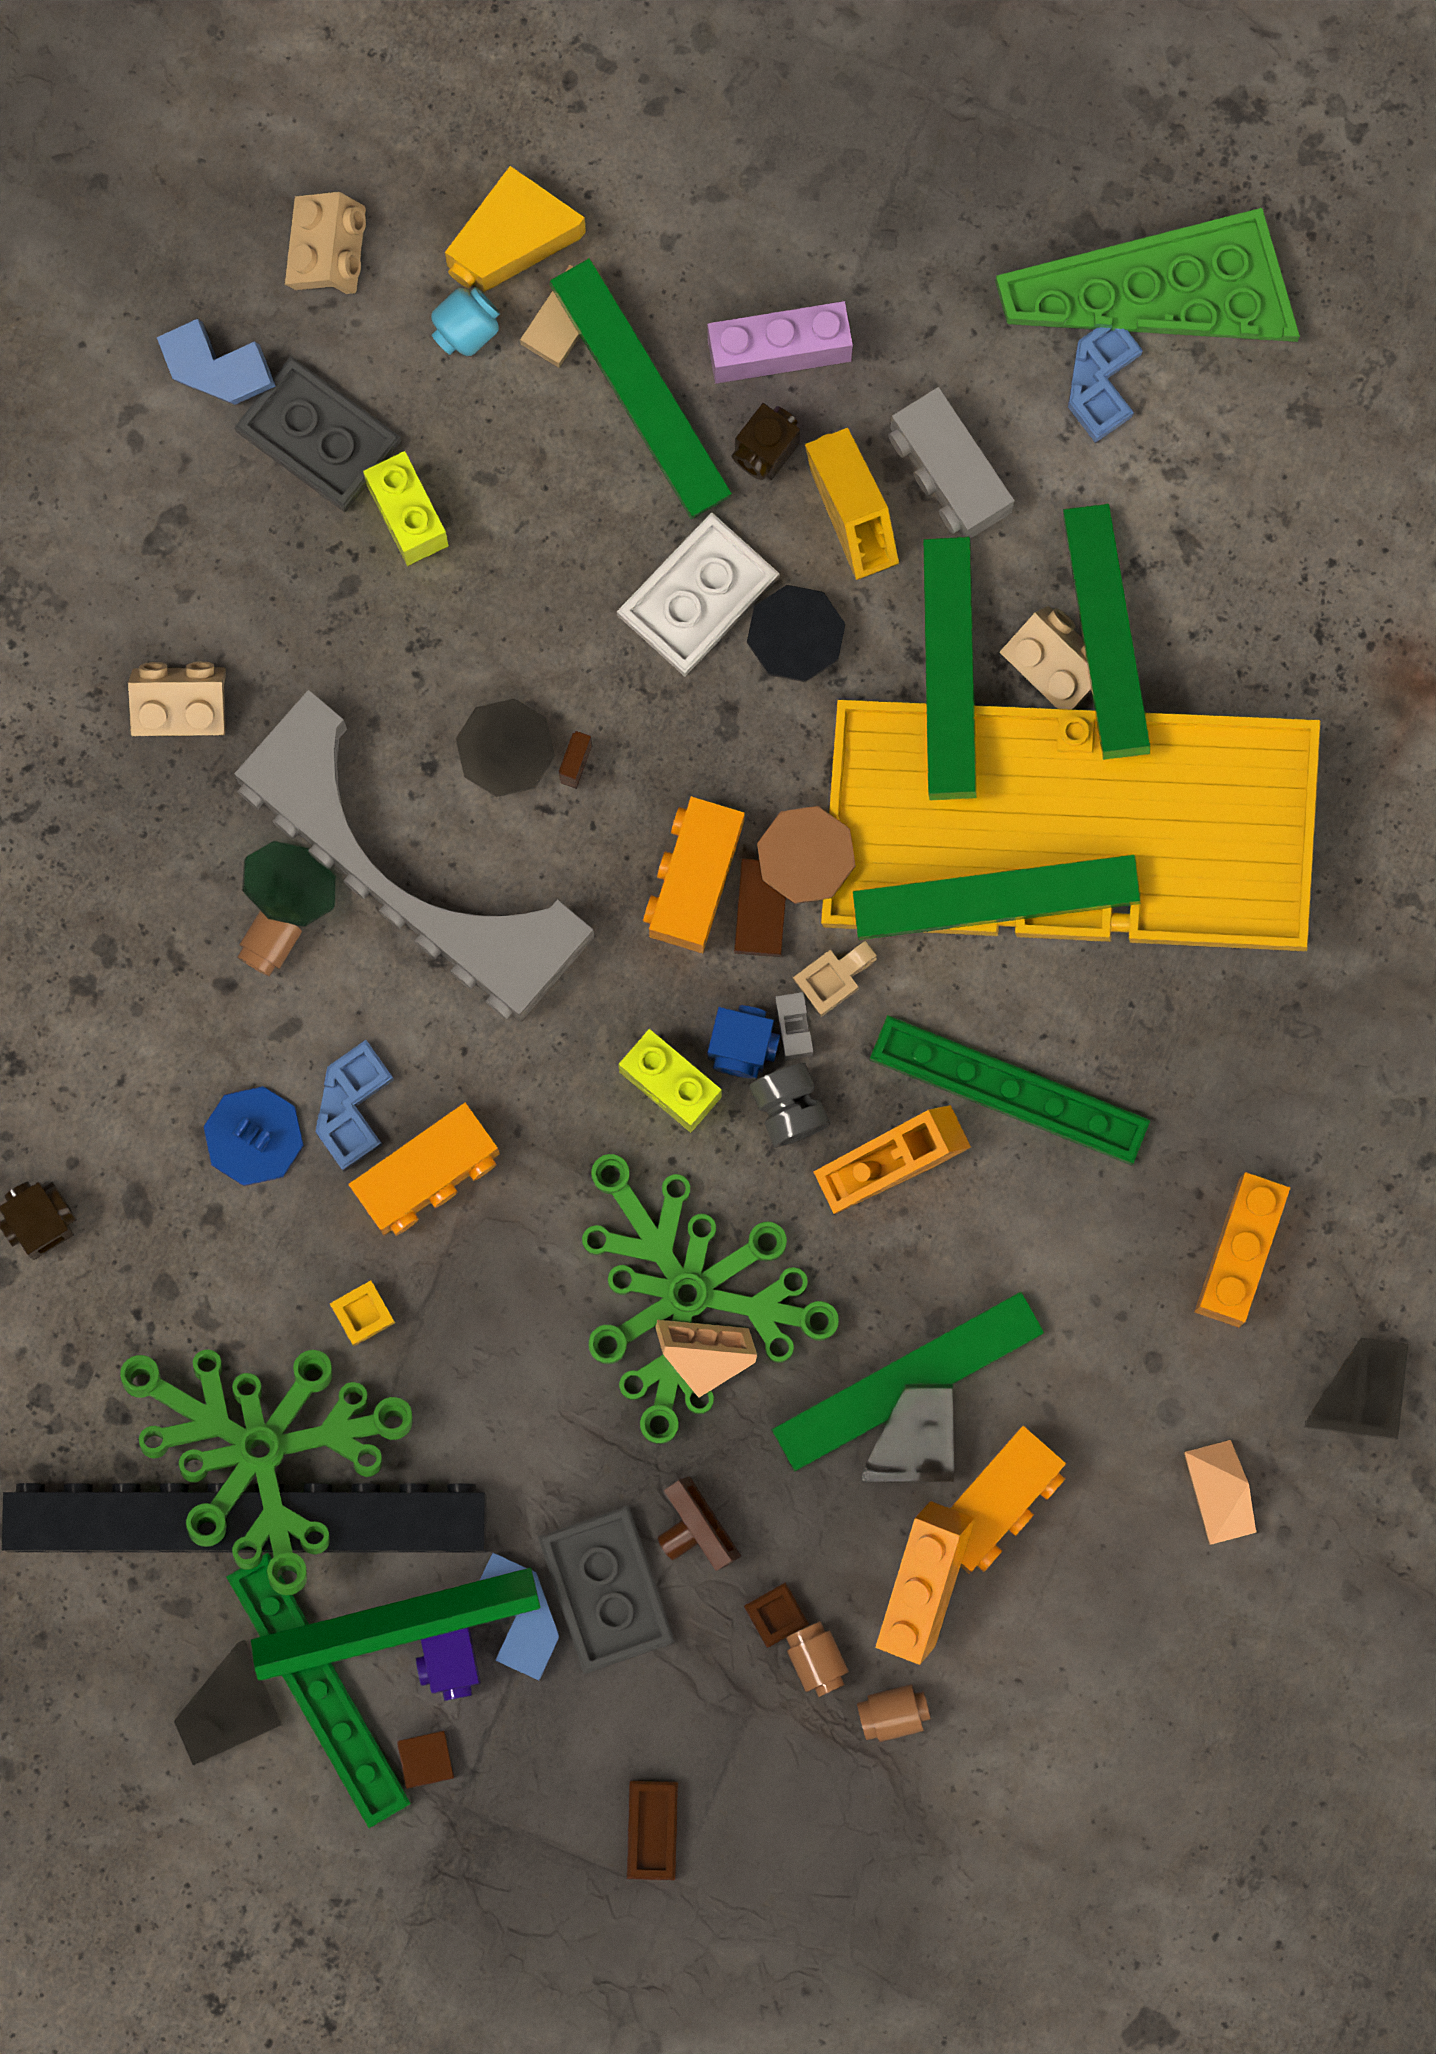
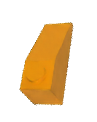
[813,1105,971,1214]

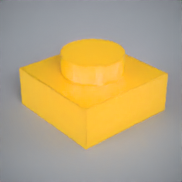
[330,1280,395,1346]

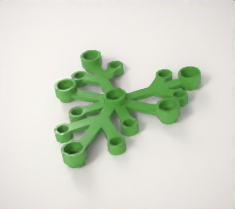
[582,1154,839,1444]
[120,1350,413,1595]

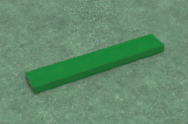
[549,258,732,520]
[1063,504,1150,760]
[923,537,977,800]
[853,855,1141,940]
[869,1015,1150,1166]
[771,1292,1044,1472]
[226,1553,412,1828]
[251,1567,541,1681]

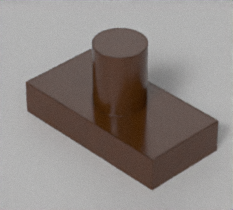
[657,1476,742,1571]

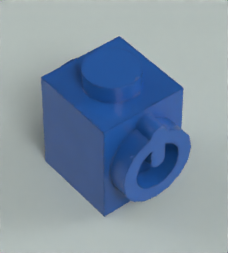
[708,1005,780,1079]

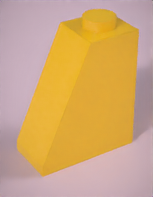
[445,166,586,292]
[805,428,899,580]

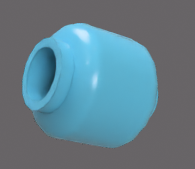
[431,287,500,356]

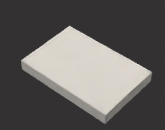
[617,512,780,677]

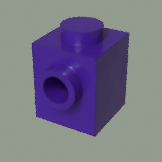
[416,1627,481,1701]

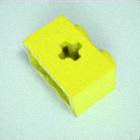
[363,451,449,566]
[618,1029,722,1133]

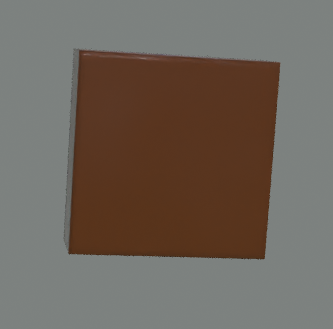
[559,731,592,789]
[744,1582,809,1648]
[397,1731,455,1789]

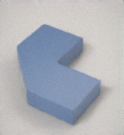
[157,319,276,405]
[1068,327,1143,443]
[315,1040,394,1172]
[480,1553,560,1681]

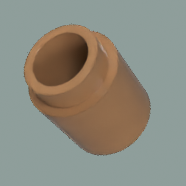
[237,904,303,977]
[786,1621,849,1697]
[857,1684,931,1742]

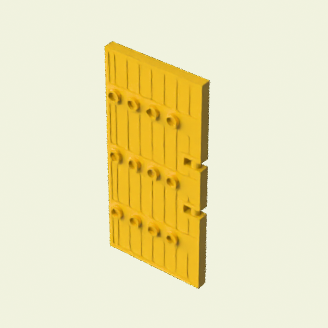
[821,700,1321,951]

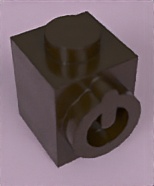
[731,403,800,480]
[0,1182,77,1260]

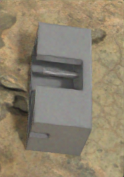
[775,992,813,1061]

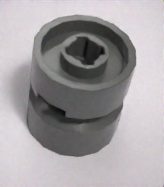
[749,1063,830,1148]

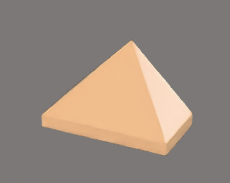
[655,1320,757,1398]
[1184,1440,1256,1545]

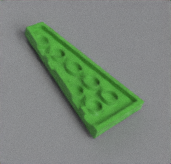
[995,208,1300,342]

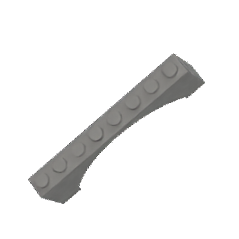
[234,690,594,1022]

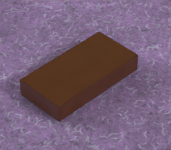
[734,859,786,957]
[627,1781,678,1880]

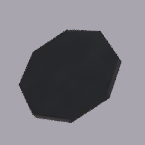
[747,585,845,682]

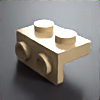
[285,192,366,294]
[1000,606,1091,710]
[128,662,226,736]

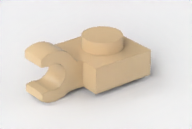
[793,941,877,1017]

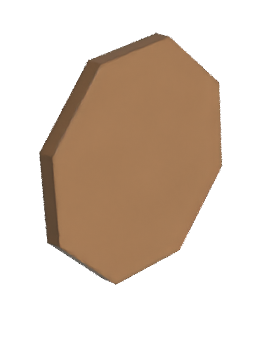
[757,806,856,904]

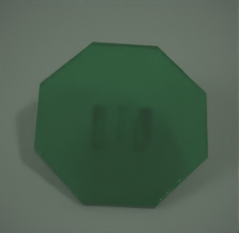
[242,841,336,927]

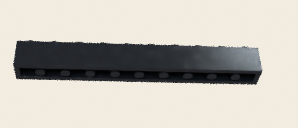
[2,1483,487,1553]

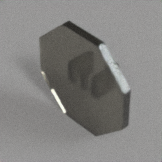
[456,699,555,797]

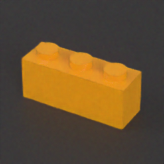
[643,796,745,954]
[348,1102,500,1236]
[1194,1172,1290,1328]
[951,1426,1066,1574]
[875,1501,975,1665]

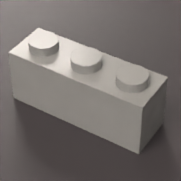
[888,387,1015,539]

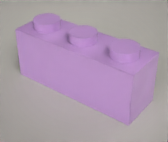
[708,301,853,384]

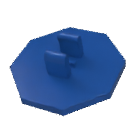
[203,1086,304,1186]

